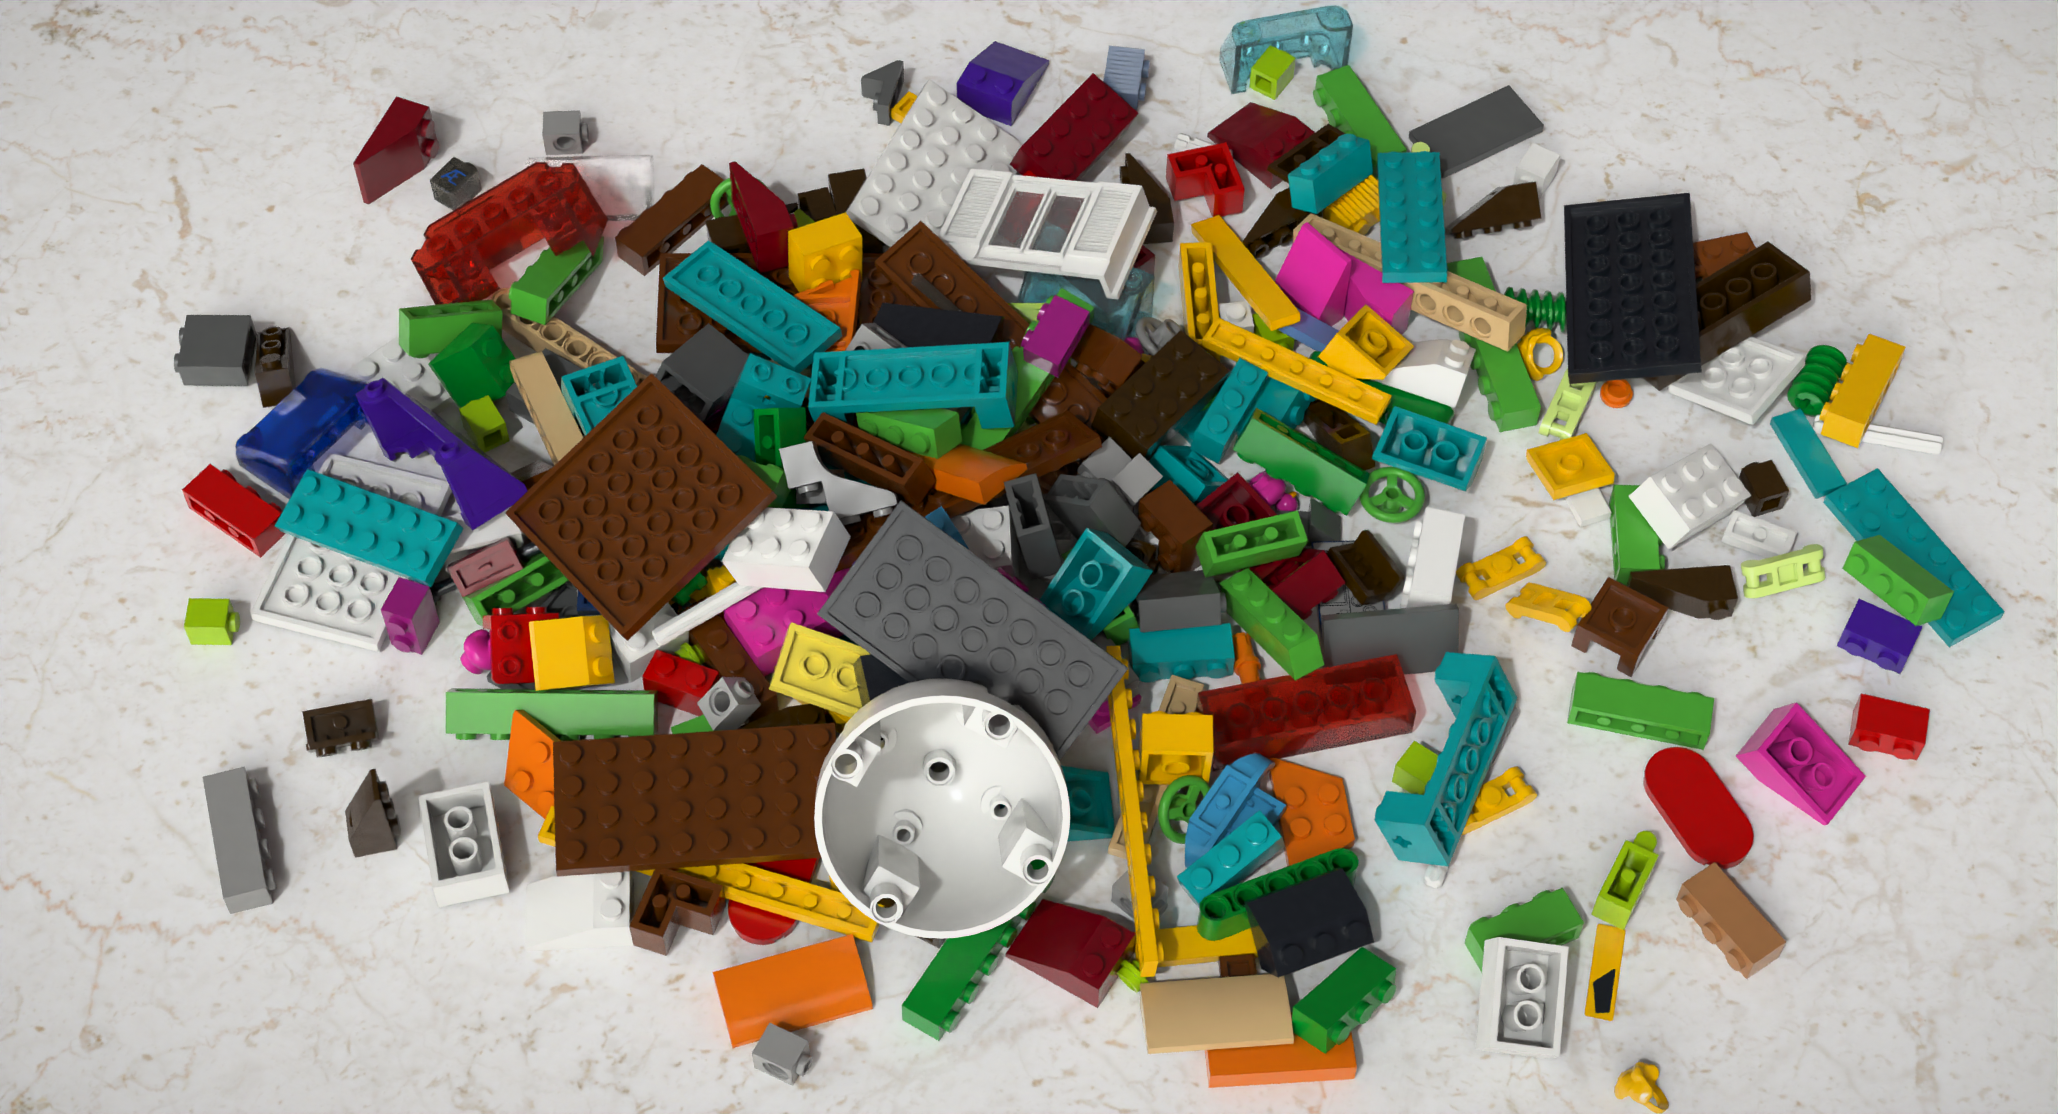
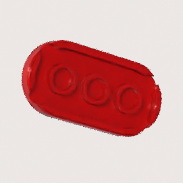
[1643,747,1754,869]
[728,858,819,945]

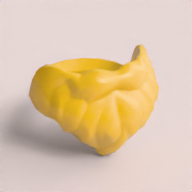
[1517,328,1563,381]
[1614,1061,1669,1114]

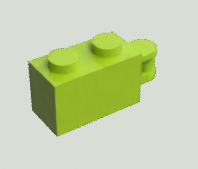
[1591,831,1659,930]

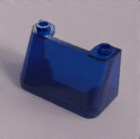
[235,368,369,500]

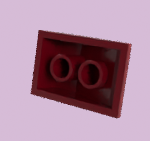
[353,96,439,204]
[1207,102,1315,189]
[729,161,798,274]
[1196,472,1289,581]
[1005,899,1136,1008]

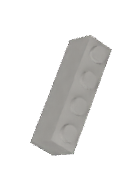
[202,767,277,914]

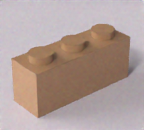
[1676,862,1786,979]

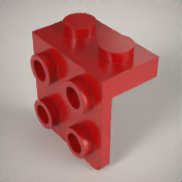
[483,607,559,684]

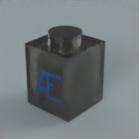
[430,157,482,213]

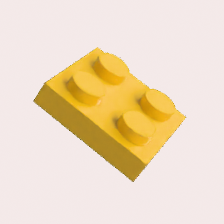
[1526,433,1615,500]

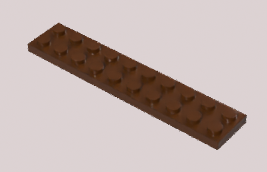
[874,221,1107,465]
[834,410,1102,573]

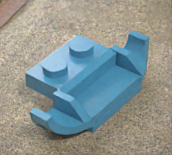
[1185,753,1286,868]

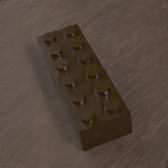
[1643,241,1811,391]

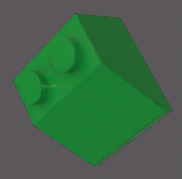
[428,323,516,408]

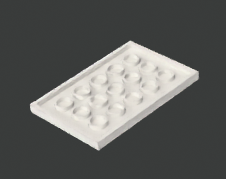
[846,79,1023,247]
[250,452,452,652]

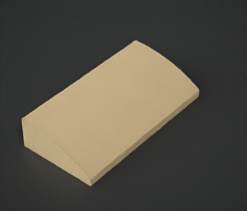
[1140,974,1294,1054]

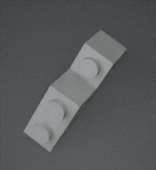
[779,441,900,526]

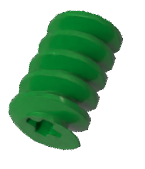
[1504,287,1567,333]
[1787,345,1847,417]

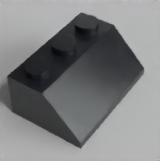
[1244,867,1374,978]

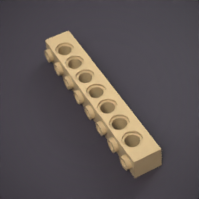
[1293,213,1527,352]

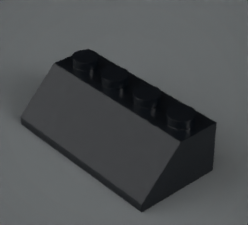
[873,303,1005,347]

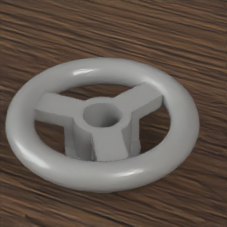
[1135,317,1183,356]

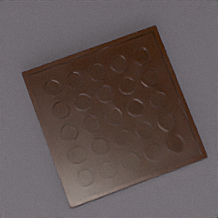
[505,373,778,641]

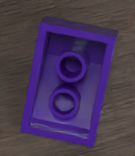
[956,41,1049,126]

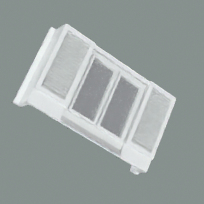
[938,168,1157,299]

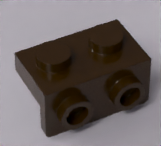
[1326,530,1404,606]
[302,699,380,758]

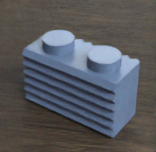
[1103,45,1150,111]

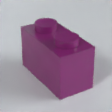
[1021,295,1090,378]
[381,577,440,655]

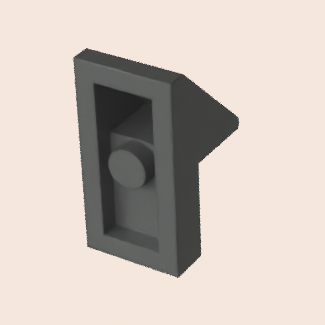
[861,60,904,126]
[1275,498,1341,547]

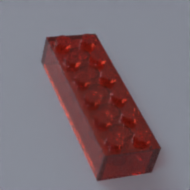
[1196,654,1416,772]

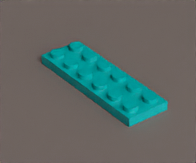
[1377,151,1447,283]
[663,240,842,373]
[1823,468,2005,648]
[275,469,464,587]

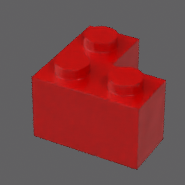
[1166,142,1245,217]

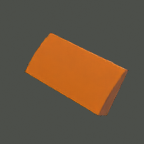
[907,444,1027,505]
[713,934,873,1048]
[1205,1012,1357,1088]

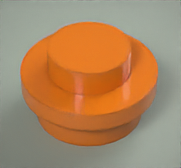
[1600,379,1633,408]

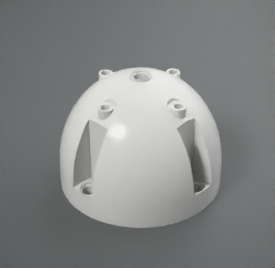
[814,679,1070,939]

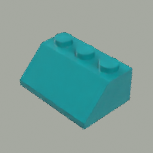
[1372,406,1487,491]

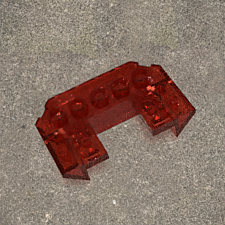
[411,162,608,305]

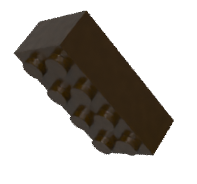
[1091,330,1230,461]

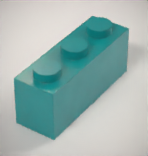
[1288,134,1373,214]
[1190,358,1268,464]
[1236,376,1316,437]
[1128,623,1235,683]
[1177,810,1285,908]

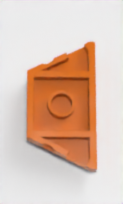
[794,269,862,352]
[504,710,561,819]
[1268,758,1355,866]

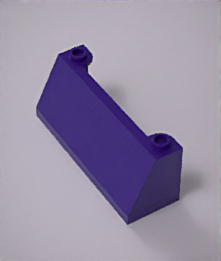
[355,378,527,530]

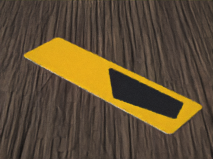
[1584,924,1625,1021]

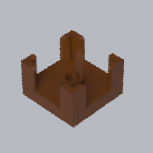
[1571,577,1669,677]

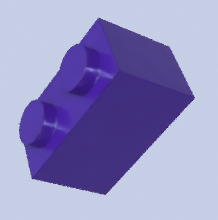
[1837,599,1922,674]

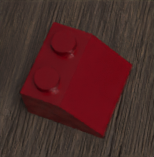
[1262,548,1345,621]

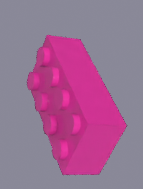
[724,568,850,677]

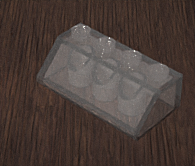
[525,155,654,223]

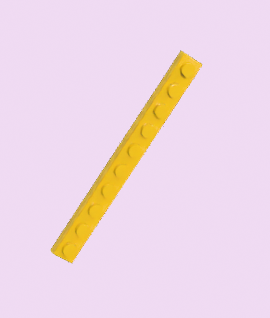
[1106,646,1164,977]
[538,806,884,942]

